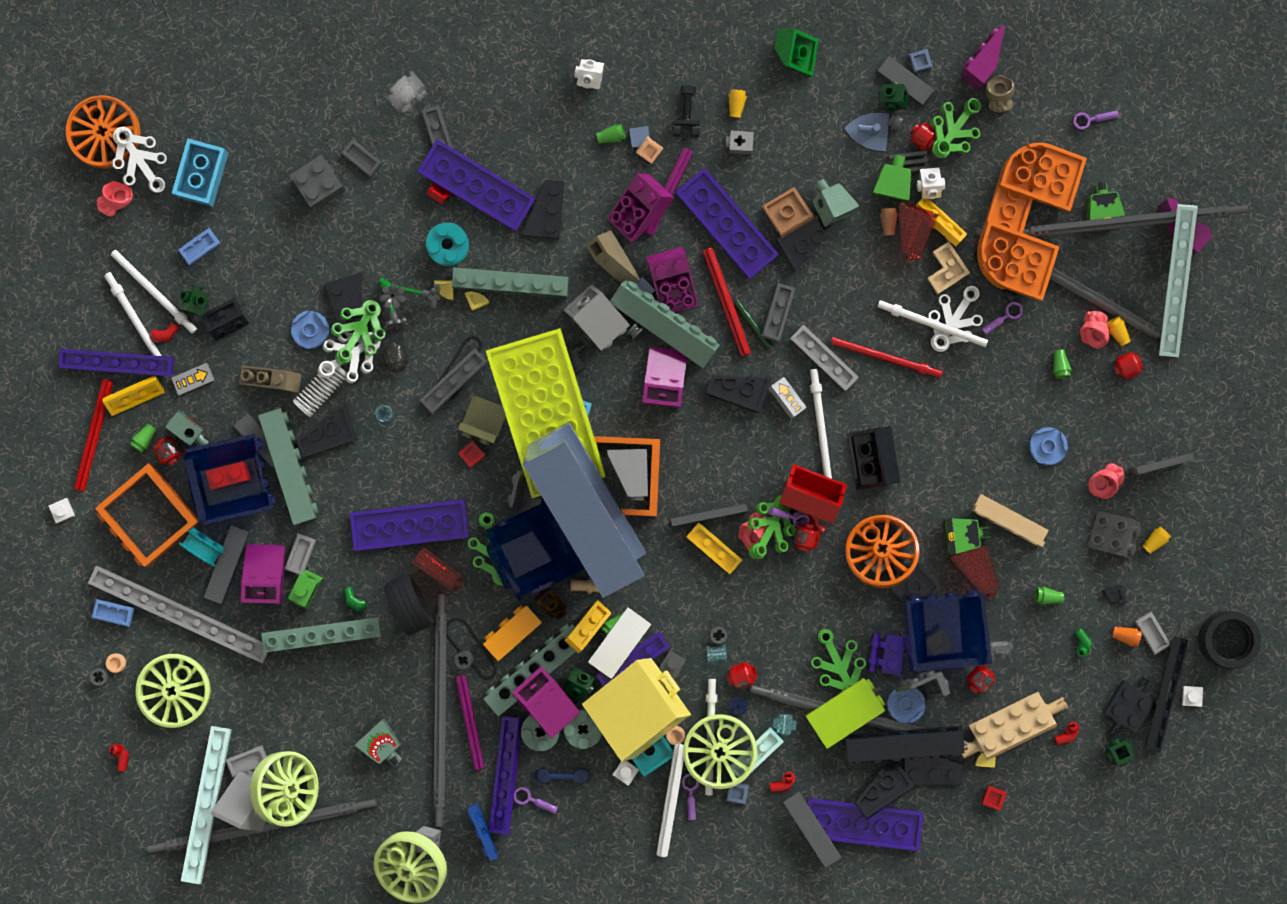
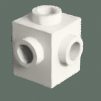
[574,59,604,89]
[917,168,945,199]

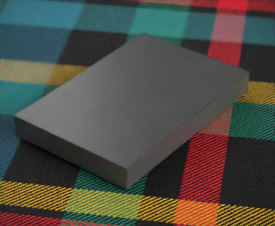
[1128,453,1194,476]

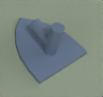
[844,113,890,151]

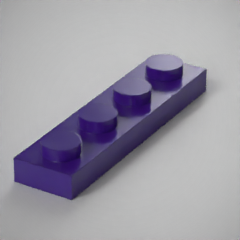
[596,631,670,686]

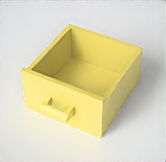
[582,658,691,762]

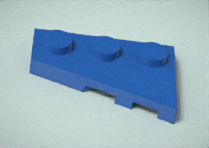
[467,802,499,861]

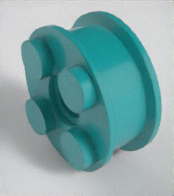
[426,223,469,266]
[179,527,225,567]

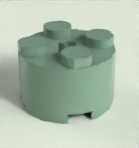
[564,709,602,749]
[521,715,560,751]

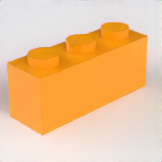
[483,605,542,661]

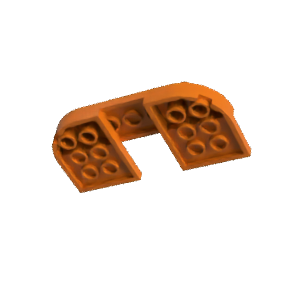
[977,143,1087,301]

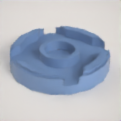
[291,311,329,349]
[1029,427,1068,465]
[887,688,925,723]

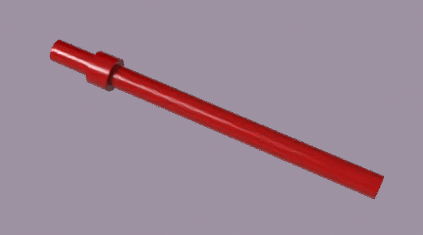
[831,337,943,378]

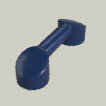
[535,768,589,784]

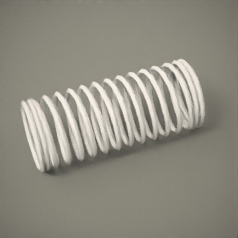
[293,359,347,417]

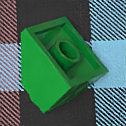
[774,29,819,76]

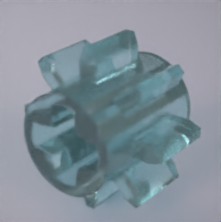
[773,714,797,735]

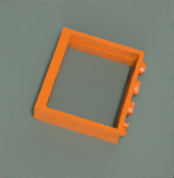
[594,436,660,517]
[95,463,201,567]

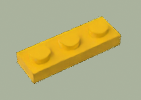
[914,199,967,246]
[103,375,165,416]
[686,522,742,574]
[564,600,611,653]

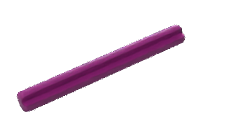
[644,148,693,236]
[455,675,484,770]

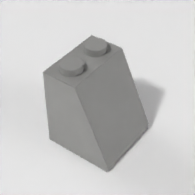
[564,284,630,351]
[607,449,648,500]
[211,770,273,831]

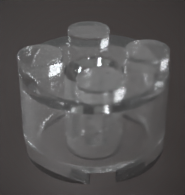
[384,71,428,114]

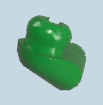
[343,587,367,612]
[1074,628,1092,658]

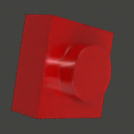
[426,183,452,204]
[458,441,485,468]
[981,785,1007,811]

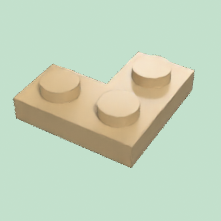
[927,242,970,295]

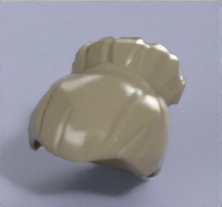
[985,75,1015,113]

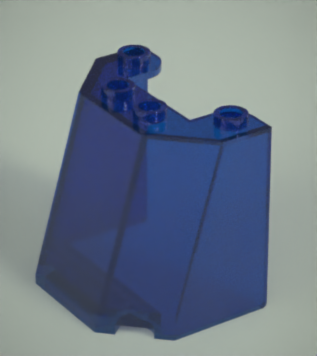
[183,434,275,528]
[485,502,585,600]
[904,590,992,672]

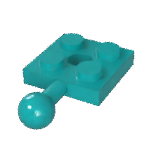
[632,736,674,777]

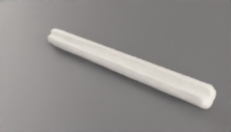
[656,743,684,857]

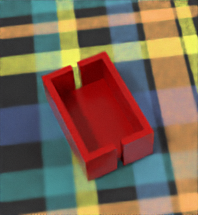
[779,464,847,524]

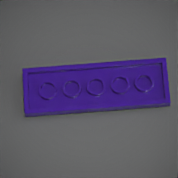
[417,139,536,232]
[675,168,779,280]
[350,499,469,551]
[803,798,924,851]

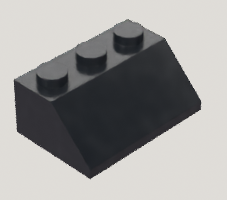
[847,426,901,490]

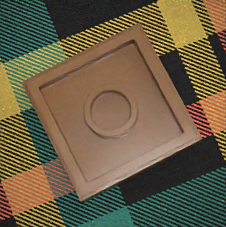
[762,187,814,238]

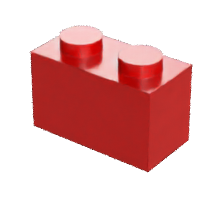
[206,461,252,490]

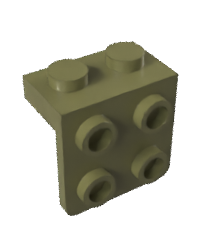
[458,396,506,446]

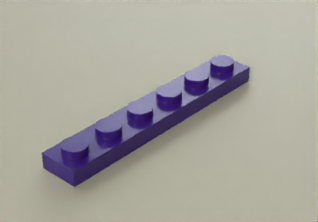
[58,349,174,376]
[489,716,523,835]

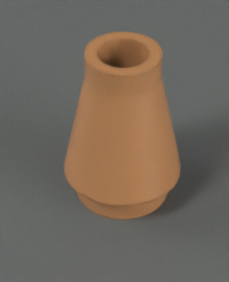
[879,208,898,235]

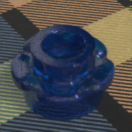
[729,696,748,716]

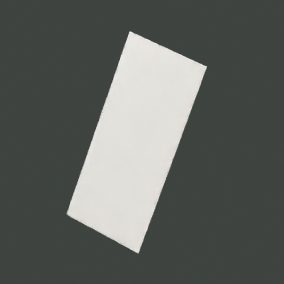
[588,608,651,679]

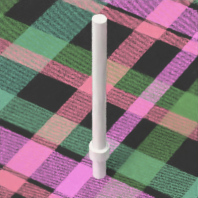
[111,250,197,334]
[104,272,162,356]
[878,300,988,347]
[810,369,832,479]
[705,679,717,795]

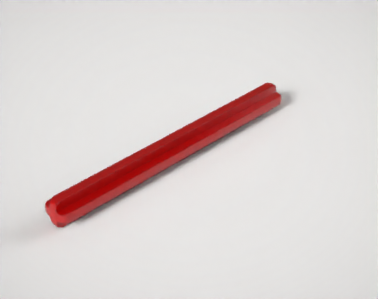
[703,248,751,357]
[74,379,113,491]

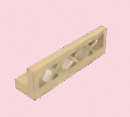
[971,494,1049,547]

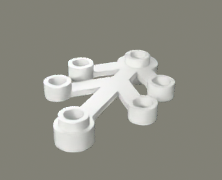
[111,127,167,192]
[928,286,983,352]
[318,332,381,383]

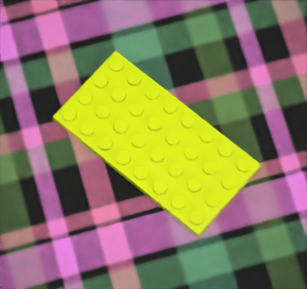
[486,328,606,498]

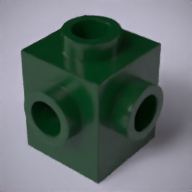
[878,82,909,112]
[177,285,209,316]
[562,667,595,702]
[1105,737,1135,766]

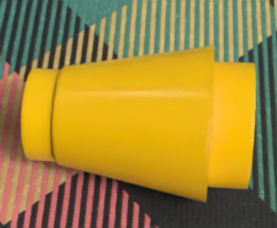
[728,89,747,118]
[1107,316,1131,346]
[1143,526,1171,554]

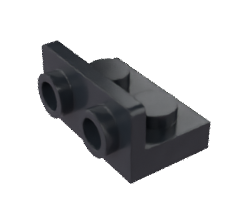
[202,298,249,341]

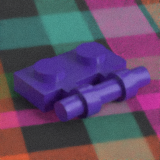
[867,633,905,675]

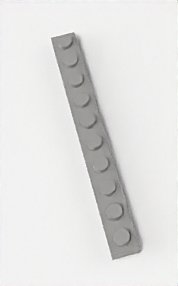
[88,566,269,664]

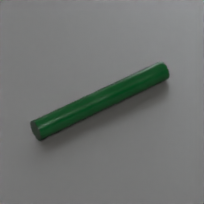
[733,300,773,350]

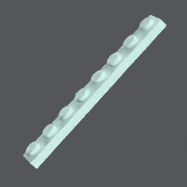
[1159,204,1198,357]
[181,726,232,884]

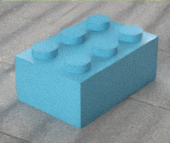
[172,139,229,207]

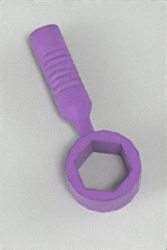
[1072,111,1119,130]
[981,302,1023,335]
[769,507,810,527]
[682,773,699,820]
[514,787,558,814]

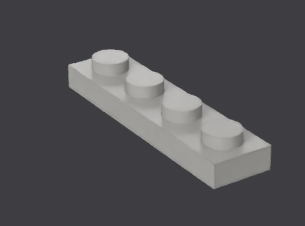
[790,325,859,391]

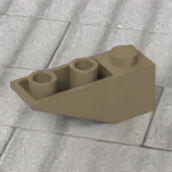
[586,230,640,284]
[239,366,302,393]

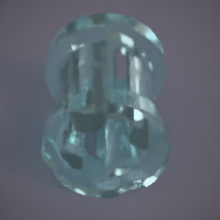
[375,404,394,423]
[706,644,727,663]

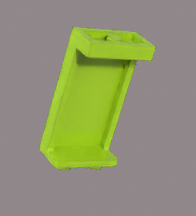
[805,677,885,749]

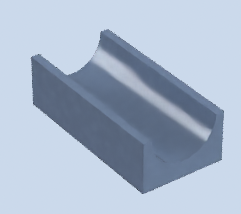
[523,422,646,598]

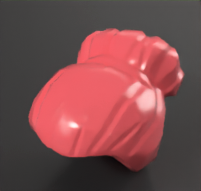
[97,181,133,217]
[1080,311,1109,349]
[1088,463,1124,499]
[738,512,767,550]

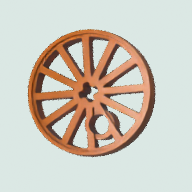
[66,95,141,169]
[846,515,919,588]

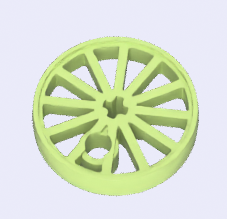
[136,654,211,728]
[683,714,757,789]
[250,751,319,827]
[374,831,447,903]

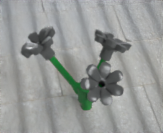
[378,278,441,331]

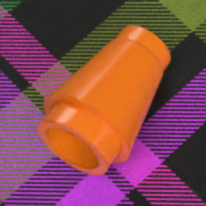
[1112,627,1142,647]

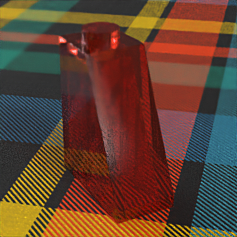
[899,201,939,261]
[948,545,1001,598]
[412,547,463,591]

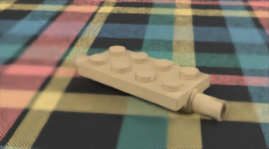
[962,692,1068,760]

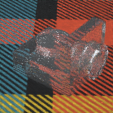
[984,640,1013,662]

